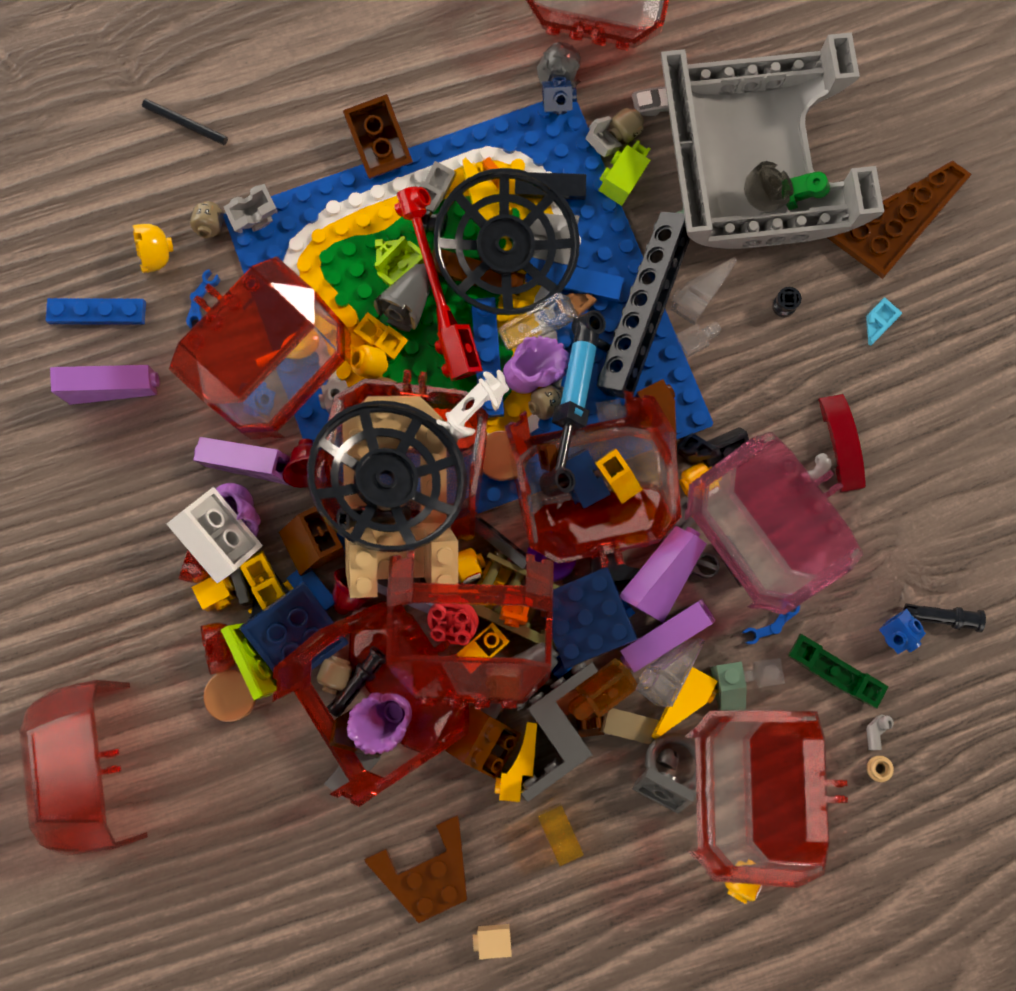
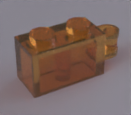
[568,658,639,720]

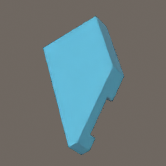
[866,297,902,346]

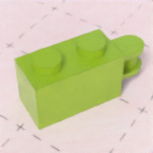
[598,140,651,206]

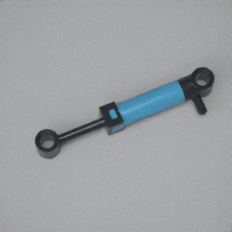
[540,310,611,497]

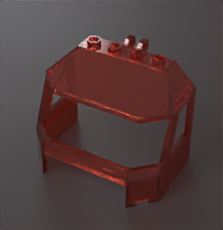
[386,550,554,710]
[273,601,469,807]

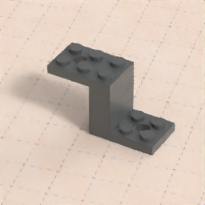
[521,662,598,802]

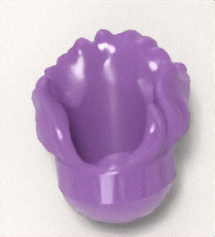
[503,336,569,394]
[216,483,261,537]
[347,693,412,755]

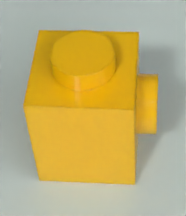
[192,576,236,612]

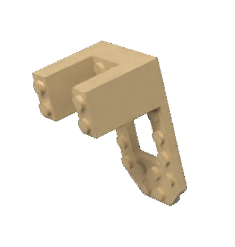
[342,396,458,598]

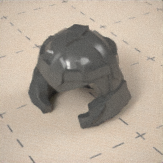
[537,42,581,88]

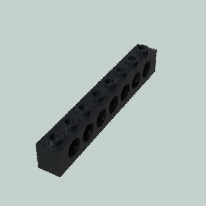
[596,212,690,400]

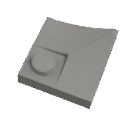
[530,213,579,265]

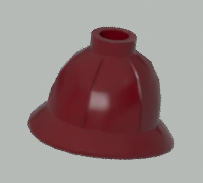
[282,439,331,488]
[333,568,374,615]

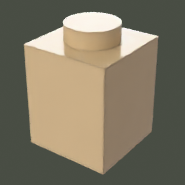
[473,924,512,959]

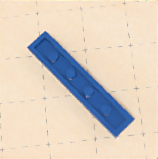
[472,297,504,418]

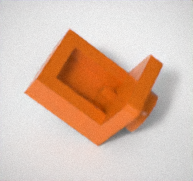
[499,588,532,628]

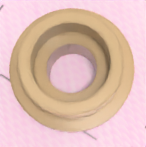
[867,756,894,782]

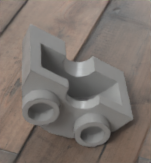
[223,184,278,233]

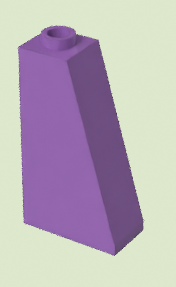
[50,365,160,405]
[193,437,290,486]
[620,526,707,623]
[620,599,716,673]

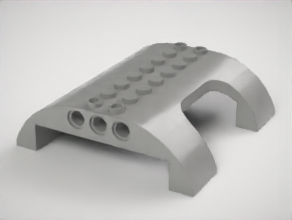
[661,32,884,249]

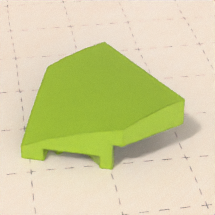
[375,236,424,286]

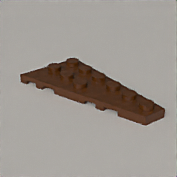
[827,161,971,279]

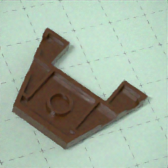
[364,815,467,923]

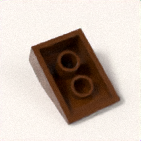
[343,94,413,179]

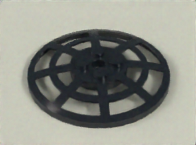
[433,168,580,316]
[307,400,467,552]

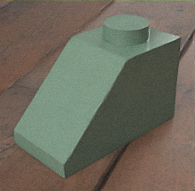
[710,661,747,718]

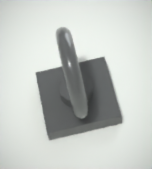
[632,733,706,814]

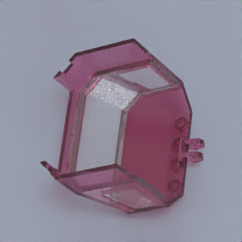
[684,431,864,615]

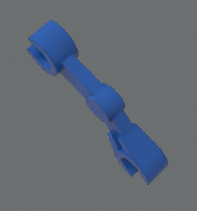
[186,269,220,329]
[742,599,800,645]

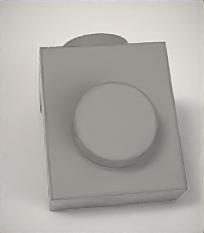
[585,116,622,157]

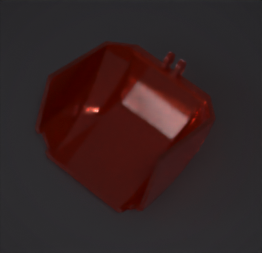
[19,680,148,856]

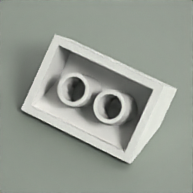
[167,487,263,583]

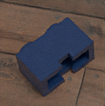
[566,448,611,508]

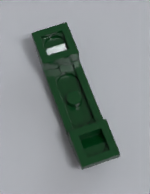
[788,634,889,709]

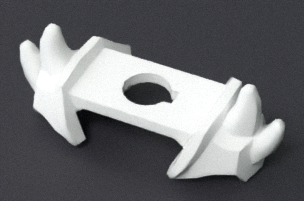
[437,370,509,443]

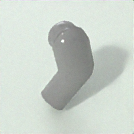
[799,453,832,485]
[866,714,894,750]

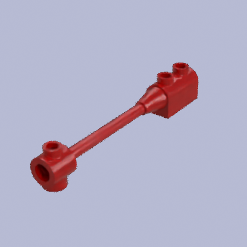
[394,187,483,381]

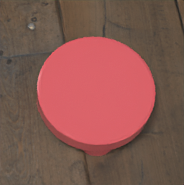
[427,597,479,646]

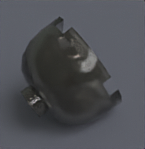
[744,161,794,212]

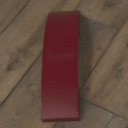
[818,394,866,493]

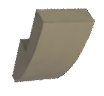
[600,706,658,745]

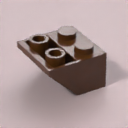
[279,506,345,576]
[445,705,521,779]

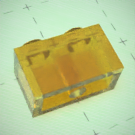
[537,803,584,866]

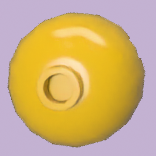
[132,224,173,273]

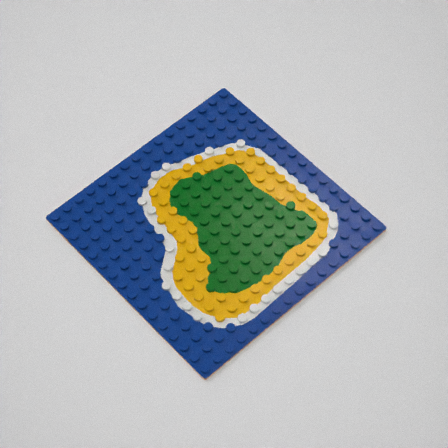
[224,101,713,556]

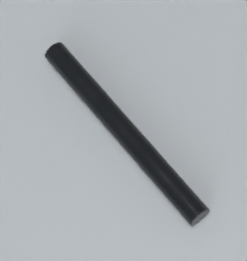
[142,99,228,145]

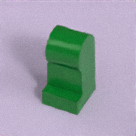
[781,171,830,210]

